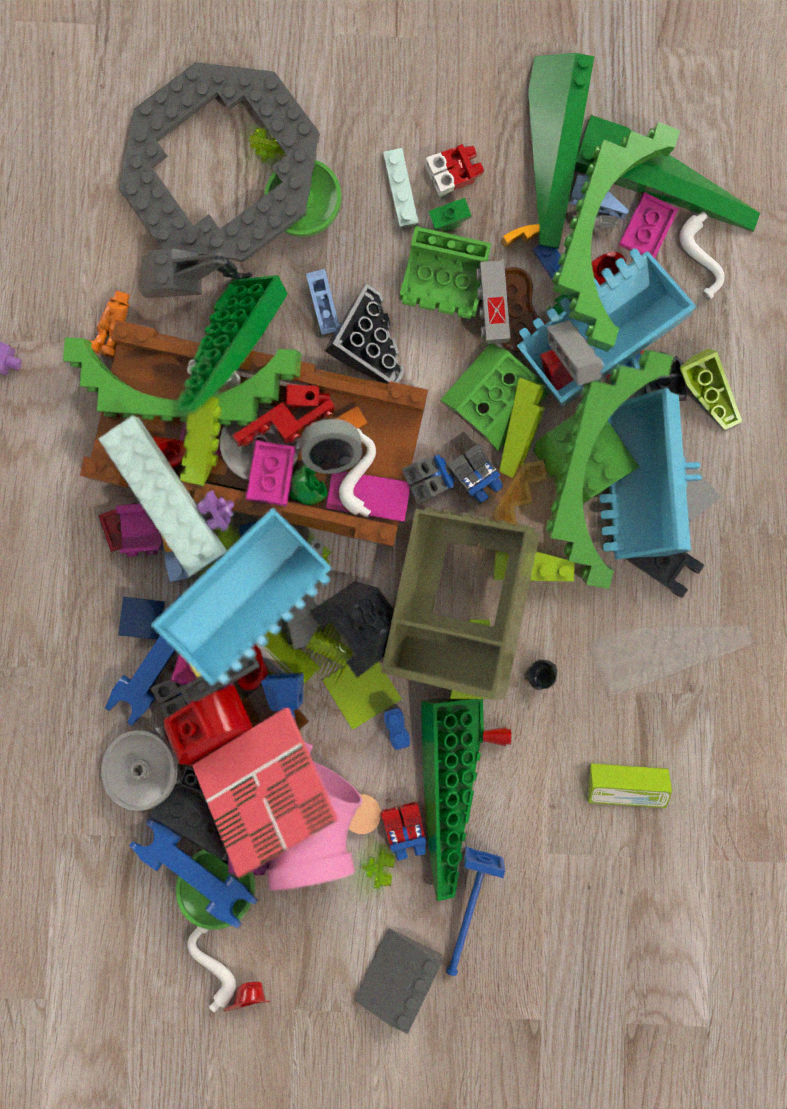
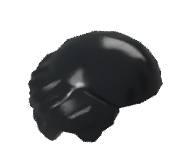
[527,659,558,690]

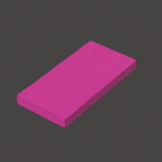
[326,471,411,522]

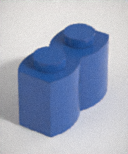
[384,706,410,750]

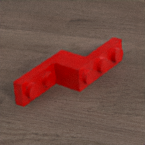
[233,399,335,447]

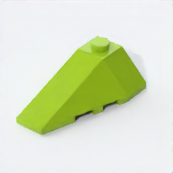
[680,348,742,430]

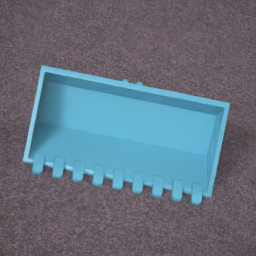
[517,248,696,407]
[599,388,702,560]
[152,508,332,686]

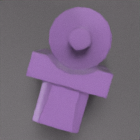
[197,490,234,531]

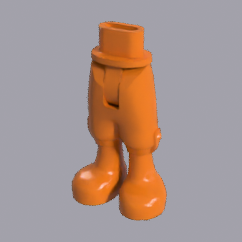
[88,290,130,359]

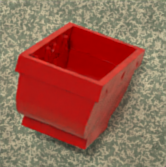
[163,686,253,767]

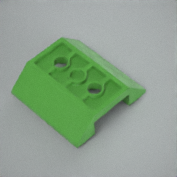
[440,344,549,451]

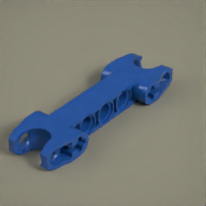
[105,594,182,726]
[129,818,258,929]

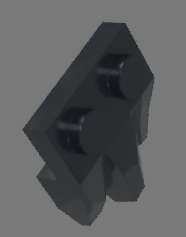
[644,351,687,401]

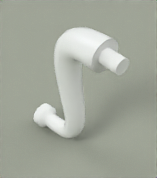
[680,212,725,300]
[339,428,376,518]
[187,926,236,1012]

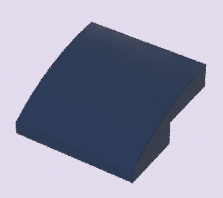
[118,596,165,640]

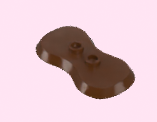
[503,267,539,352]

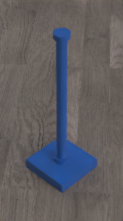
[446,846,506,976]

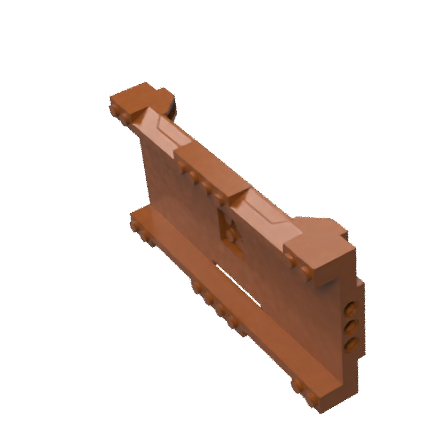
[79,320,428,547]

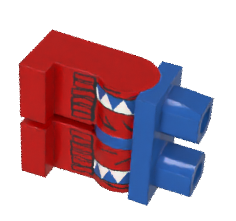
[381,801,426,861]

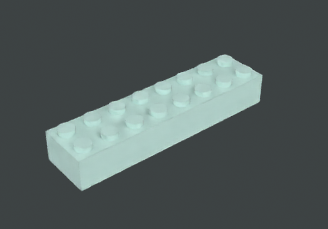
[99,416,227,576]

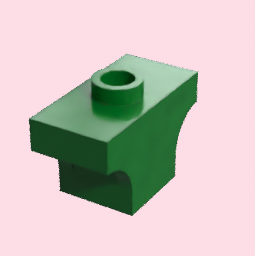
[428,198,472,233]

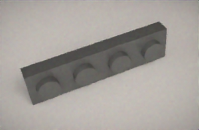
[179,655,260,704]

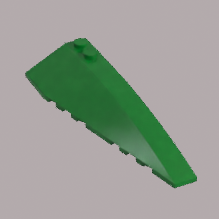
[528,53,595,249]
[421,698,484,901]

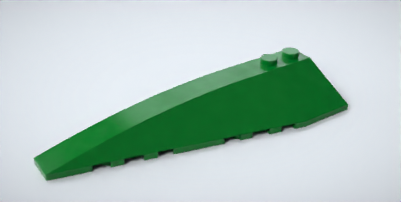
[574,115,760,232]
[175,275,288,414]

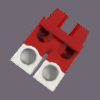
[425,144,484,199]

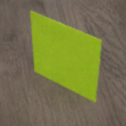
[322,661,402,730]

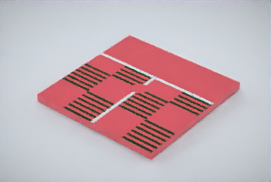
[192,708,339,877]

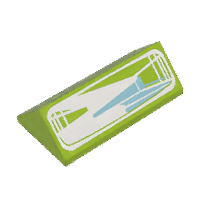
[255,629,320,684]
[588,763,672,808]

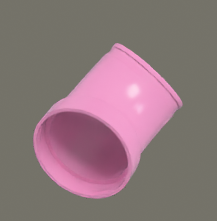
[266,762,363,890]

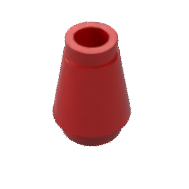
[483,727,512,747]

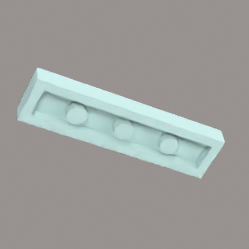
[383,148,419,229]

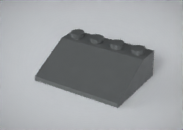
[354,928,443,1034]

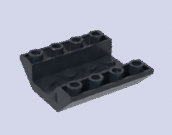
[310,581,394,678]

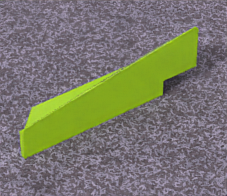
[499,378,546,478]

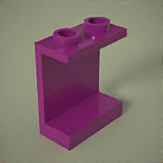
[116,503,163,557]

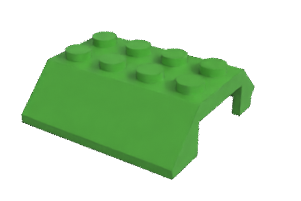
[399,226,492,319]
[533,414,640,505]

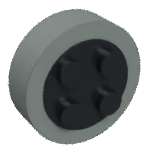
[300,419,362,474]

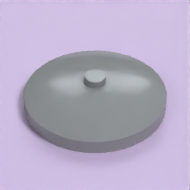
[220,404,301,482]
[101,730,178,811]

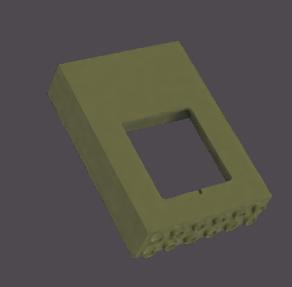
[381,507,540,700]

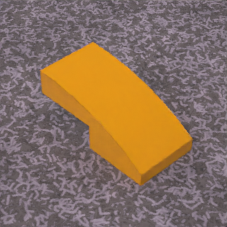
[501,224,540,248]

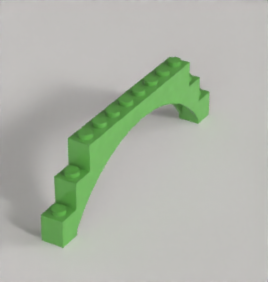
[552,122,680,352]
[63,337,302,426]
[546,349,673,589]

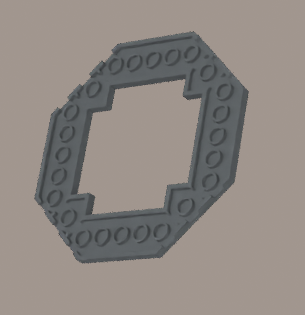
[120,62,320,262]

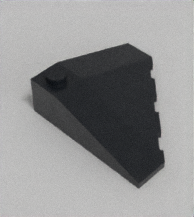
[324,283,404,384]

